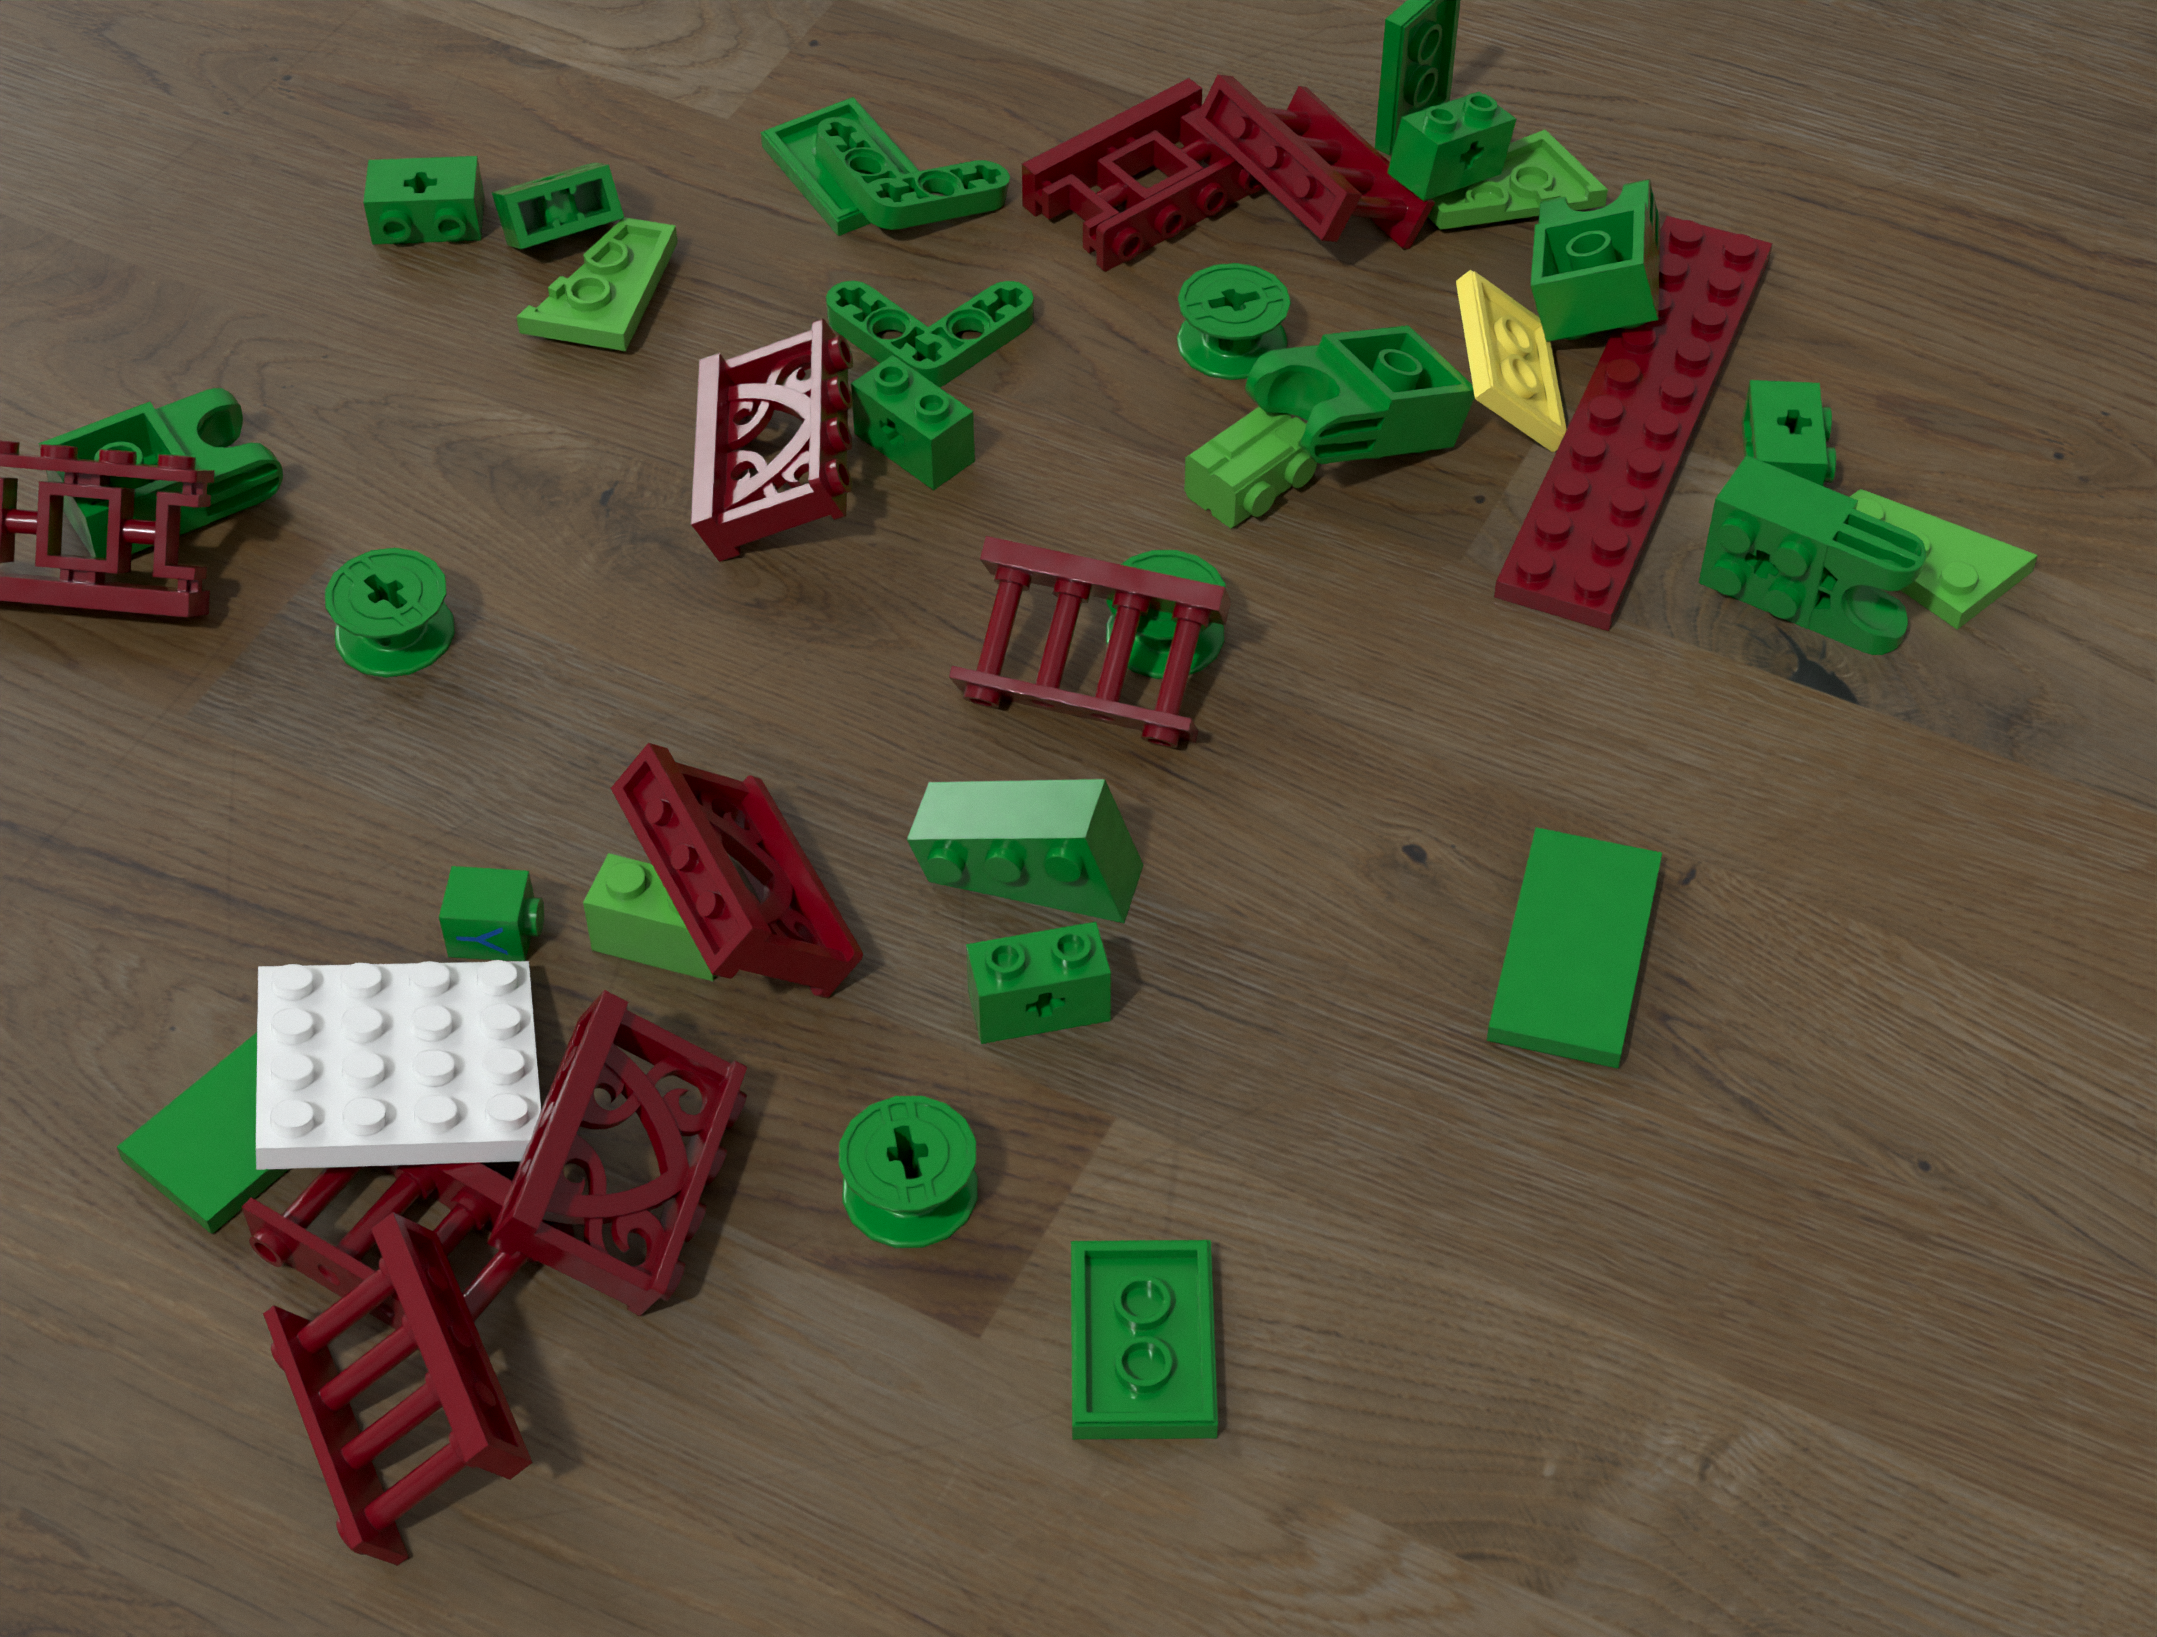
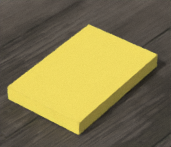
[1456,270,1567,453]

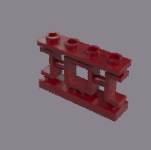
[1022,78,1264,272]
[0,440,215,617]

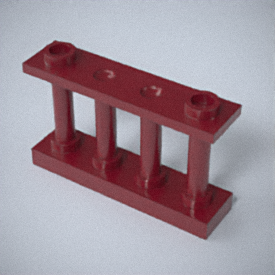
[1194,74,1435,249]
[949,536,1231,748]
[242,1163,575,1351]
[263,1212,533,1566]

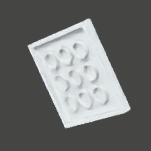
[256,960,541,1170]

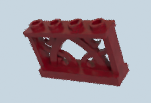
[691,318,853,562]
[610,742,863,998]
[487,990,747,1316]

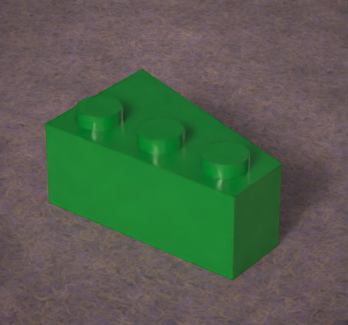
[907,779,1143,923]

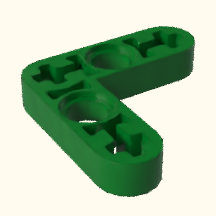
[814,117,1010,230]
[826,281,1034,387]

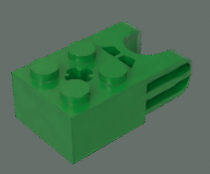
[1531,179,1660,342]
[1245,325,1475,464]
[38,388,283,558]
[1698,455,1926,655]

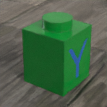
[439,866,544,961]

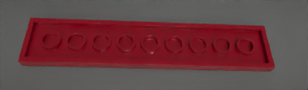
[1494,216,1773,631]

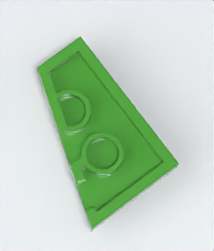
[1428,129,1608,230]
[517,217,678,351]
[1850,489,2038,630]

